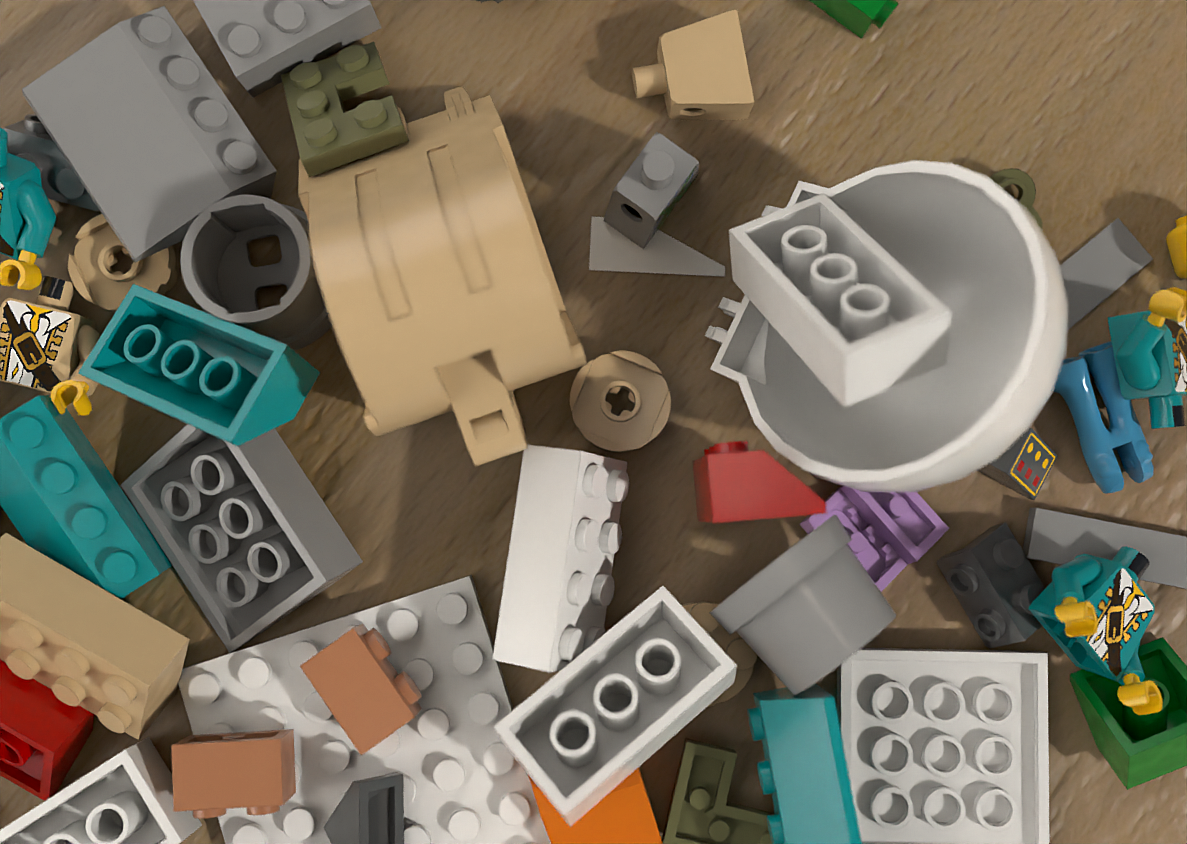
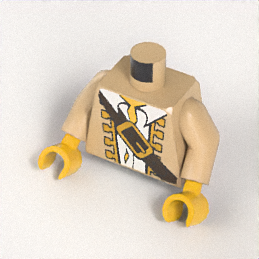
[0,276,100,416]

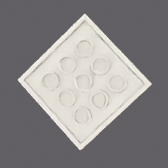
[837,648,1049,844]

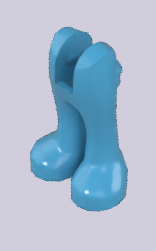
[1053,341,1154,494]

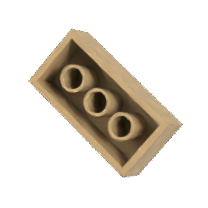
[0,533,189,740]

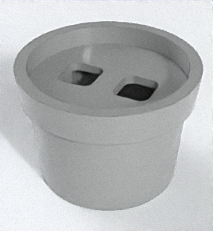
[180,195,333,351]
[710,514,897,695]

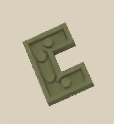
[281,42,409,177]
[662,738,775,844]

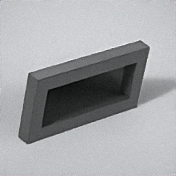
[324,773,404,844]

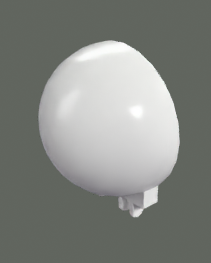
[705,161,1068,492]

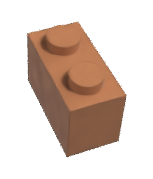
[300,623,422,756]
[171,729,296,819]

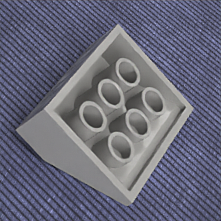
[22,6,277,263]
[120,424,363,653]

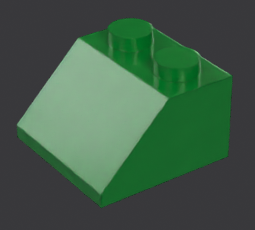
[1070,637,1187,790]

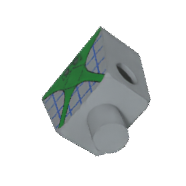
[604,132,699,249]

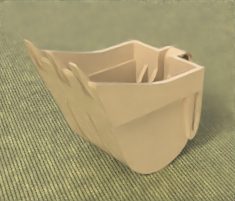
[298,86,587,466]

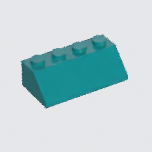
[78,284,320,446]
[0,395,172,599]
[747,683,862,844]

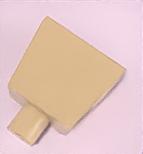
[632,10,754,120]

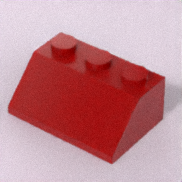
[692,441,827,523]
[0,660,95,801]

